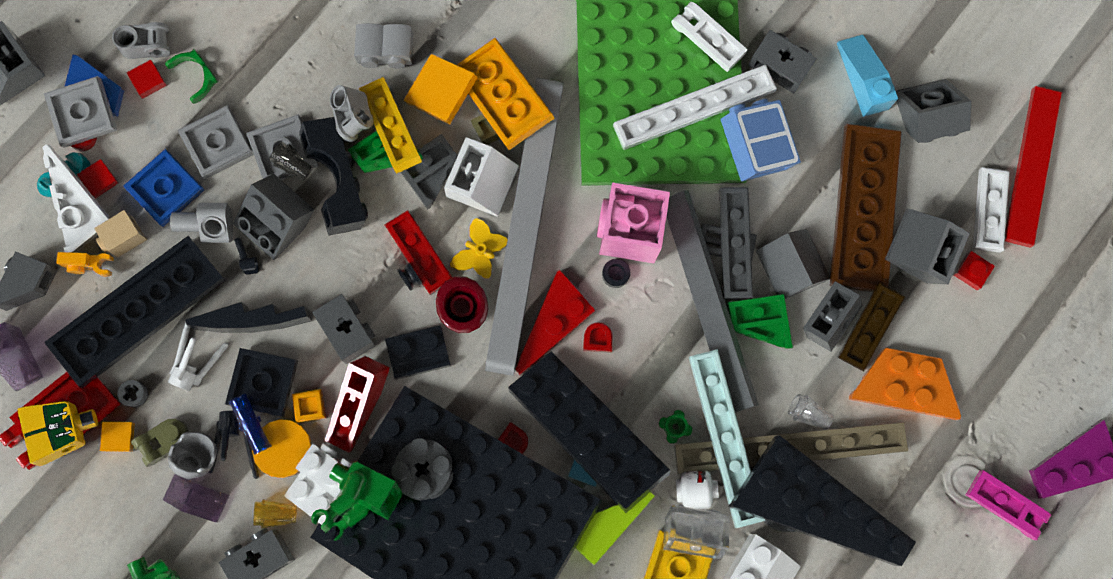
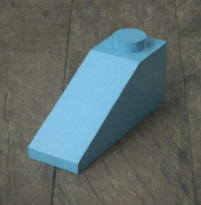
[837,35,898,117]

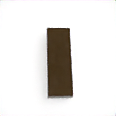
[837,283,905,372]

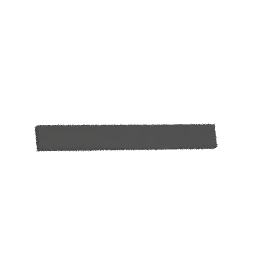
[667,190,759,413]

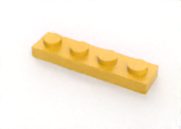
[359,77,422,174]

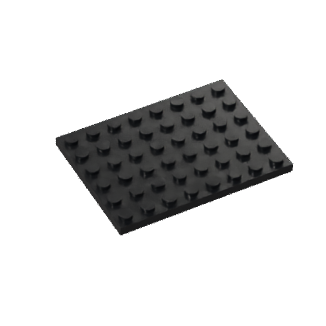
[310,385,602,579]

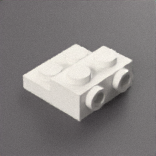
[284,443,352,525]

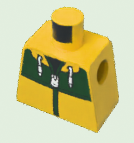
[17,401,98,467]

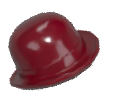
[436,276,489,333]

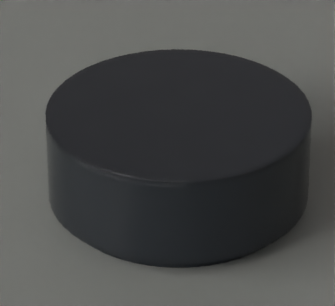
[602,259,630,288]

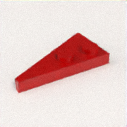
[515,270,595,376]

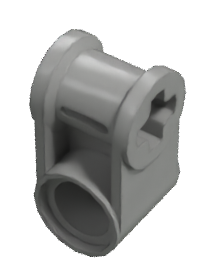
[112,22,170,59]
[330,85,373,142]

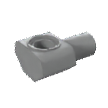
[170,203,233,243]

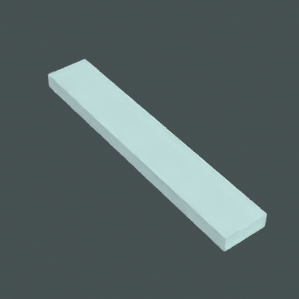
[689,349,765,528]

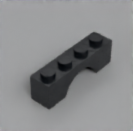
[299,117,368,236]

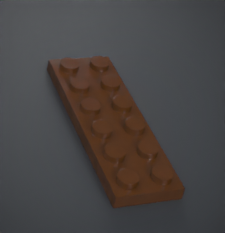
[829,124,901,292]

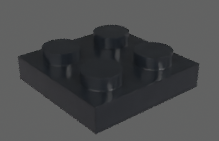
[225,348,298,417]

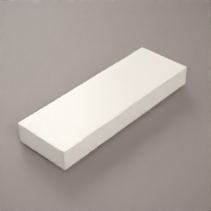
[973,167,1010,253]

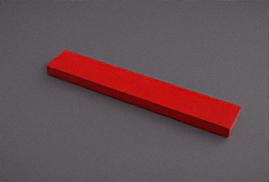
[1005,86,1062,248]

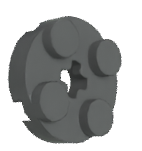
[391,438,454,500]

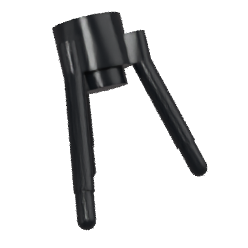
[208,411,259,479]

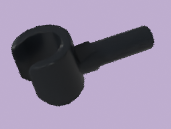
[234,237,259,275]

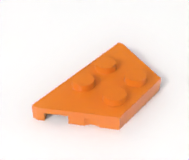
[849,348,961,420]

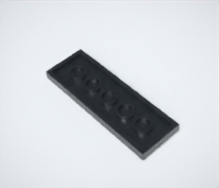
[44,236,225,389]
[508,351,670,513]

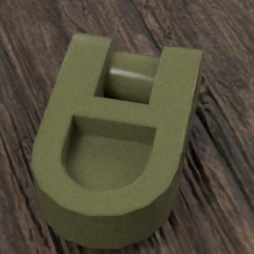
[131,419,189,467]

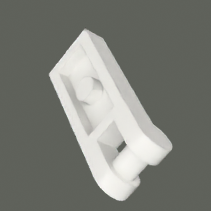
[671,2,748,72]

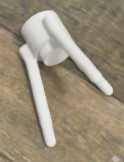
[168,318,228,391]

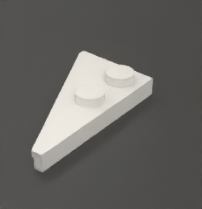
[42,144,110,253]

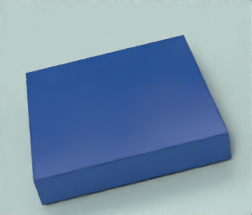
[123,149,205,227]

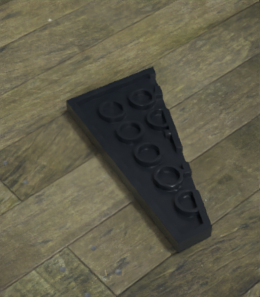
[728,435,916,566]

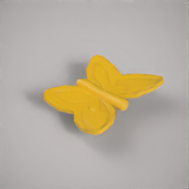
[450,218,508,279]

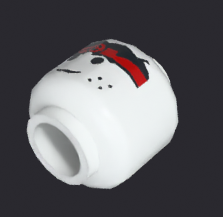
[676,471,719,510]

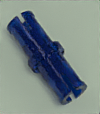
[228,394,272,455]

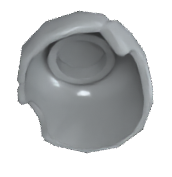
[168,432,216,480]

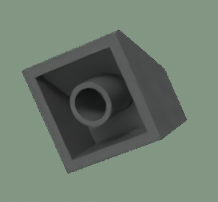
[896,79,972,143]

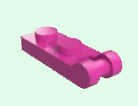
[965,470,1051,541]

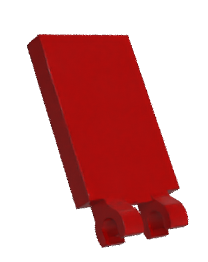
[0,372,121,470]

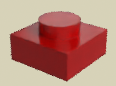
[954,251,995,290]

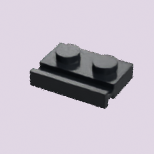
[385,325,451,380]

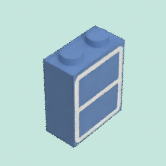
[720,98,801,182]

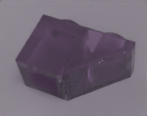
[0,322,44,391]

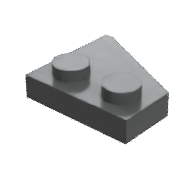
[400,134,458,210]

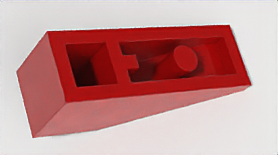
[325,356,390,453]

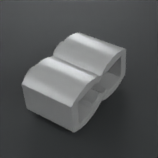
[354,23,413,69]

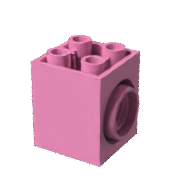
[597,183,670,264]

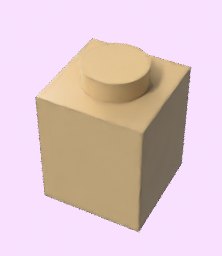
[94,210,147,258]

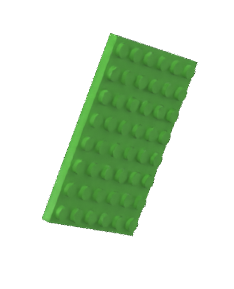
[576,0,747,186]

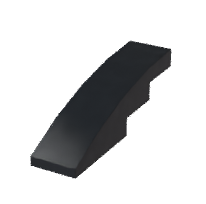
[185,302,312,333]

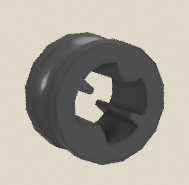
[118,380,148,407]

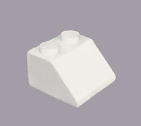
[723,534,801,579]

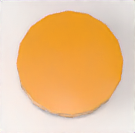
[252,419,312,478]

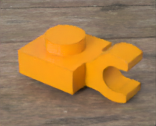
[56,252,114,277]

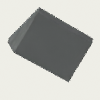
[756,229,830,299]

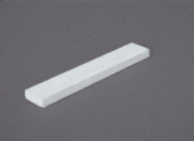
[613,65,777,150]

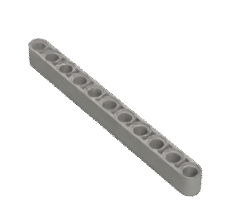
[485,78,564,376]

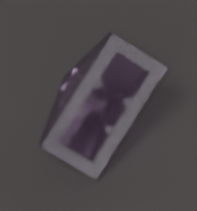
[163,474,230,523]

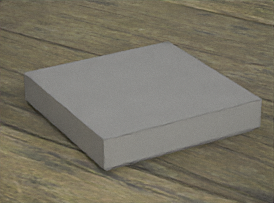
[44,76,117,148]
[178,105,254,180]
[246,114,319,180]

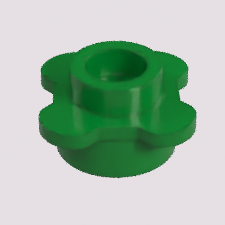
[659,410,693,444]

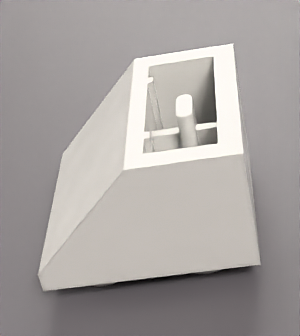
[444,137,519,217]

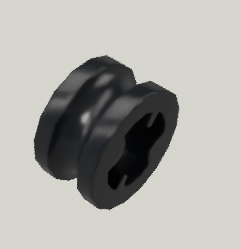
[397,262,422,291]

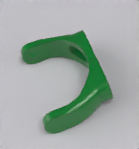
[165,49,218,104]

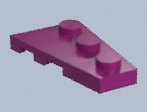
[1029,420,1113,499]

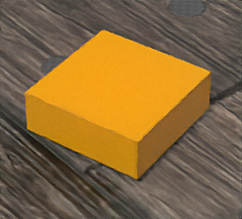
[292,389,326,423]
[100,422,135,452]

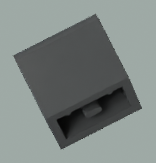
[0,21,45,105]
[233,174,315,260]
[885,209,970,285]

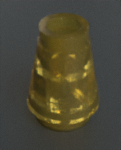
[253,499,297,529]

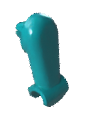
[37,152,91,198]

